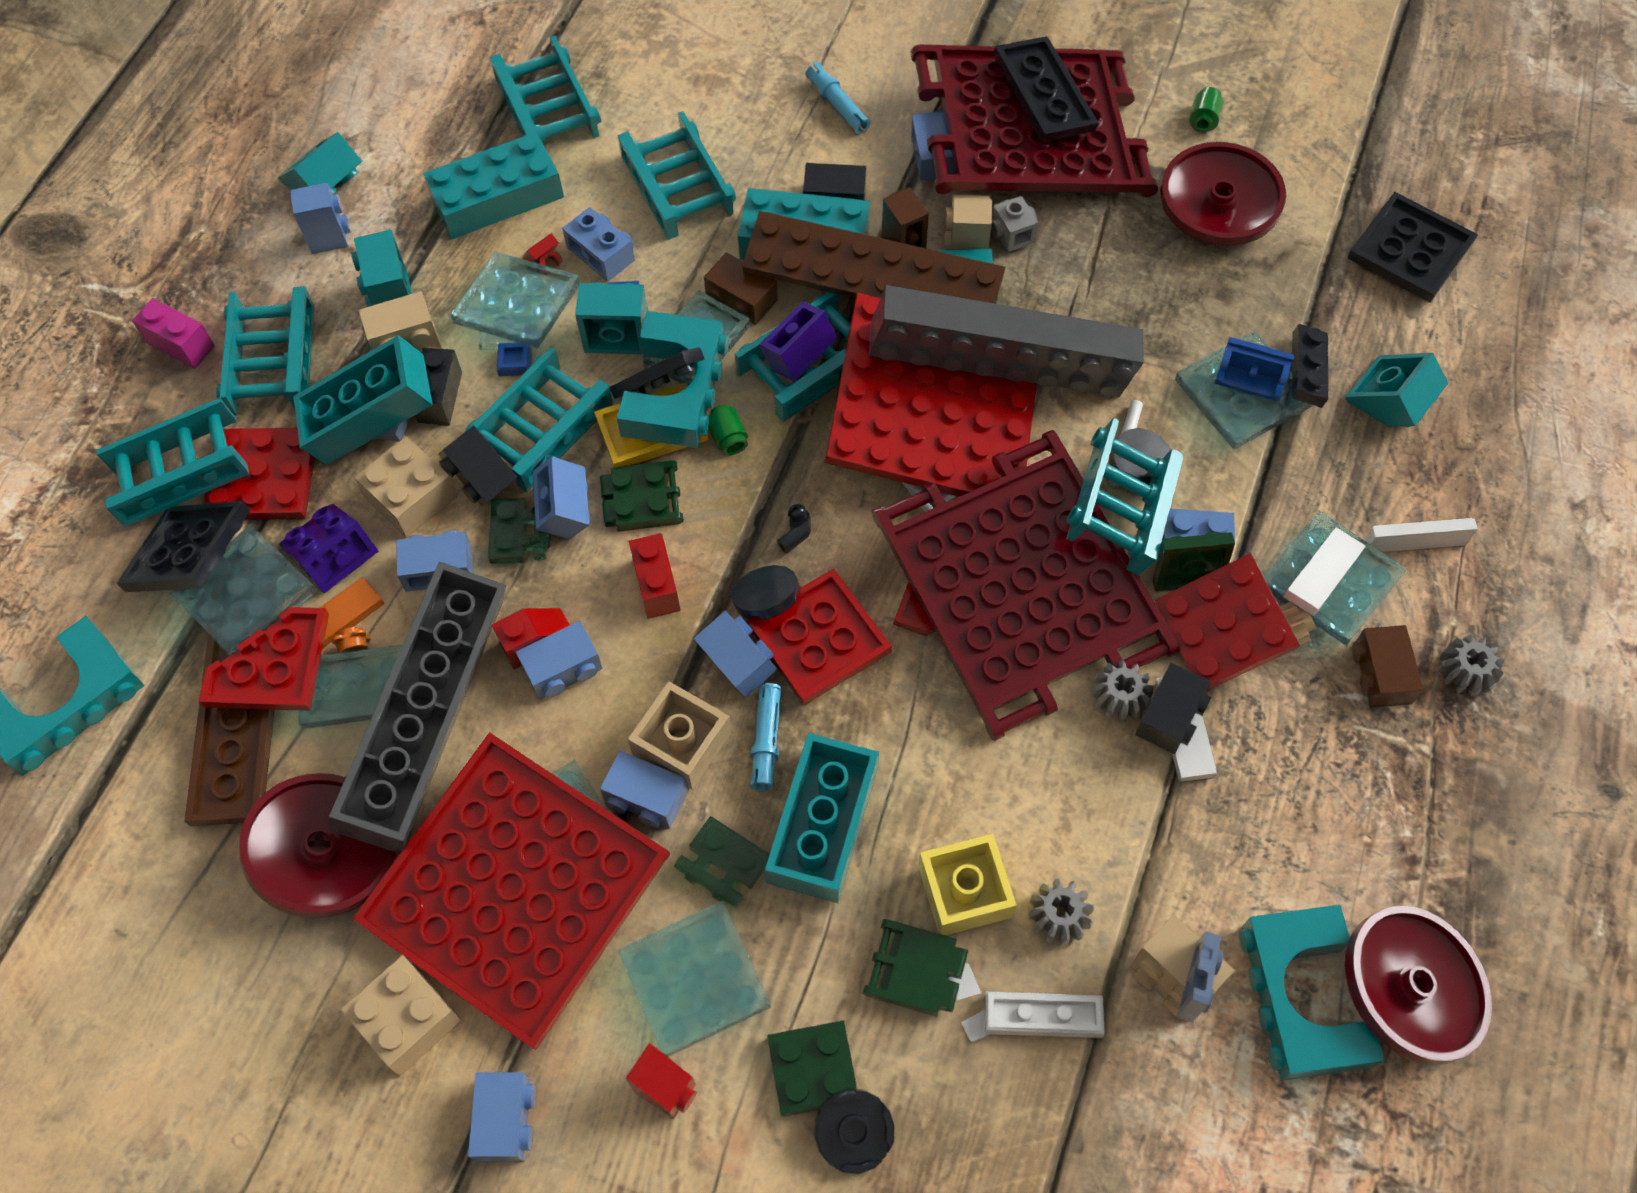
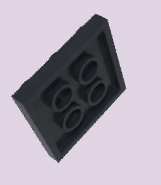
[1347,192,1478,303]
[116,501,250,592]

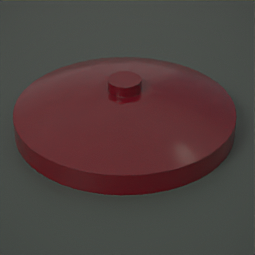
[1160,142,1286,246]
[239,773,396,918]
[1345,905,1492,1065]

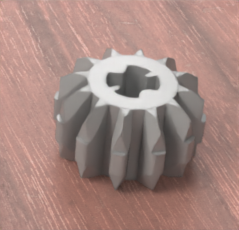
[1438,634,1505,697]
[1091,660,1154,723]
[1028,878,1094,946]

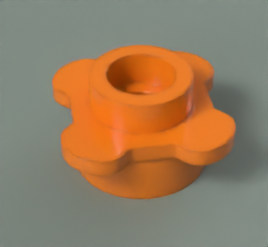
[331,627,371,657]

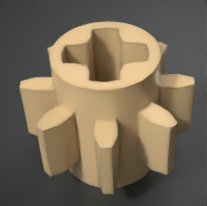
[1280,601,1316,645]

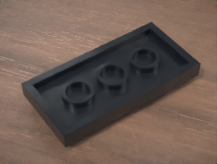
[993,36,1098,142]

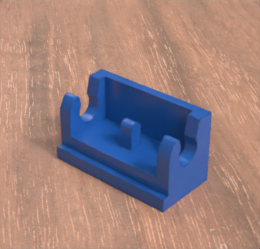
[1214,337,1294,402]

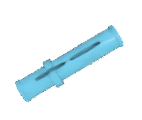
[806,62,871,134]
[750,683,782,791]

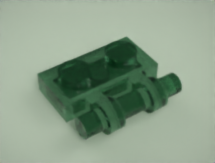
[488,498,551,564]
[674,816,769,908]

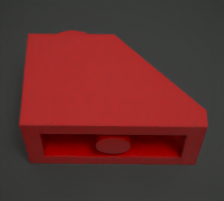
[492,608,570,670]
[626,1043,697,1119]

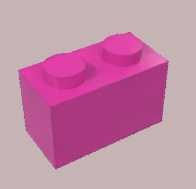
[131,298,215,369]

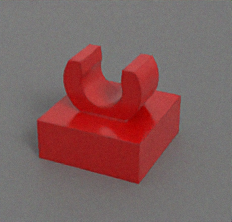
[522,233,563,275]

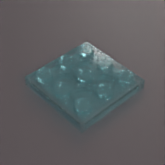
[451,252,580,348]
[1175,331,1313,450]
[1264,510,1407,646]
[170,525,318,655]
[618,901,771,1057]

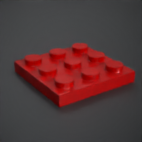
[203,428,315,520]
[1155,553,1300,691]
[746,568,892,706]

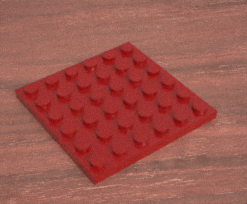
[824,293,1037,497]
[352,732,671,1050]

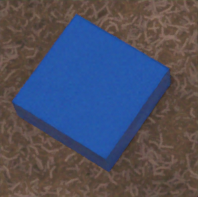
[497,342,532,376]

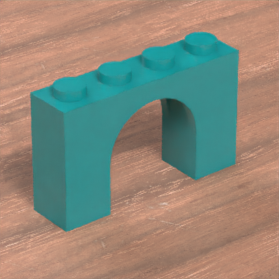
[617,311,729,448]
[0,616,145,776]
[1239,904,1385,1081]

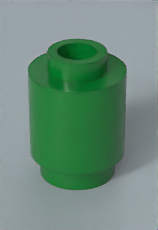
[1189,87,1224,132]
[708,405,748,456]

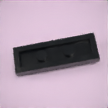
[1291,324,1328,408]
[610,347,705,399]

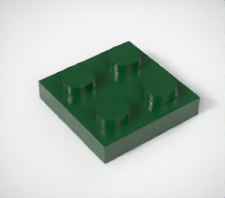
[1152,532,1235,592]
[767,1020,857,1117]

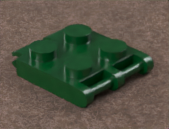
[600,460,684,532]
[862,919,968,1017]

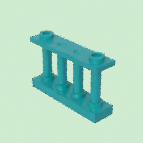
[490,36,601,142]
[617,111,736,240]
[216,286,314,415]
[734,292,850,423]
[464,347,613,492]
[96,398,250,527]
[1066,418,1184,576]

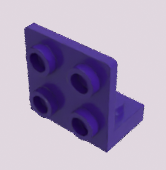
[279,504,379,593]

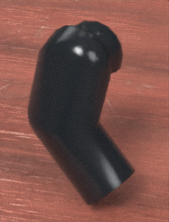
[777,504,811,554]

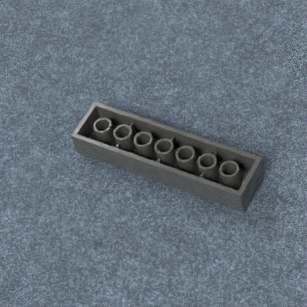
[869,285,1144,397]
[329,561,506,854]

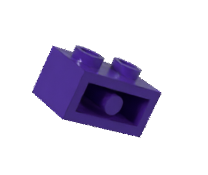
[759,301,837,382]

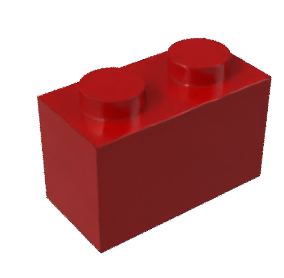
[628,533,681,619]

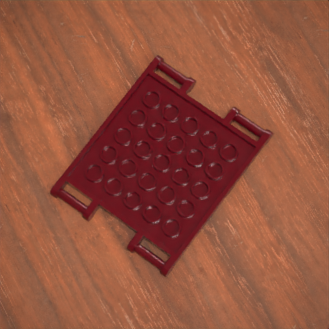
[910,44,1159,197]
[871,430,1180,741]

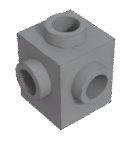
[991,196,1038,252]

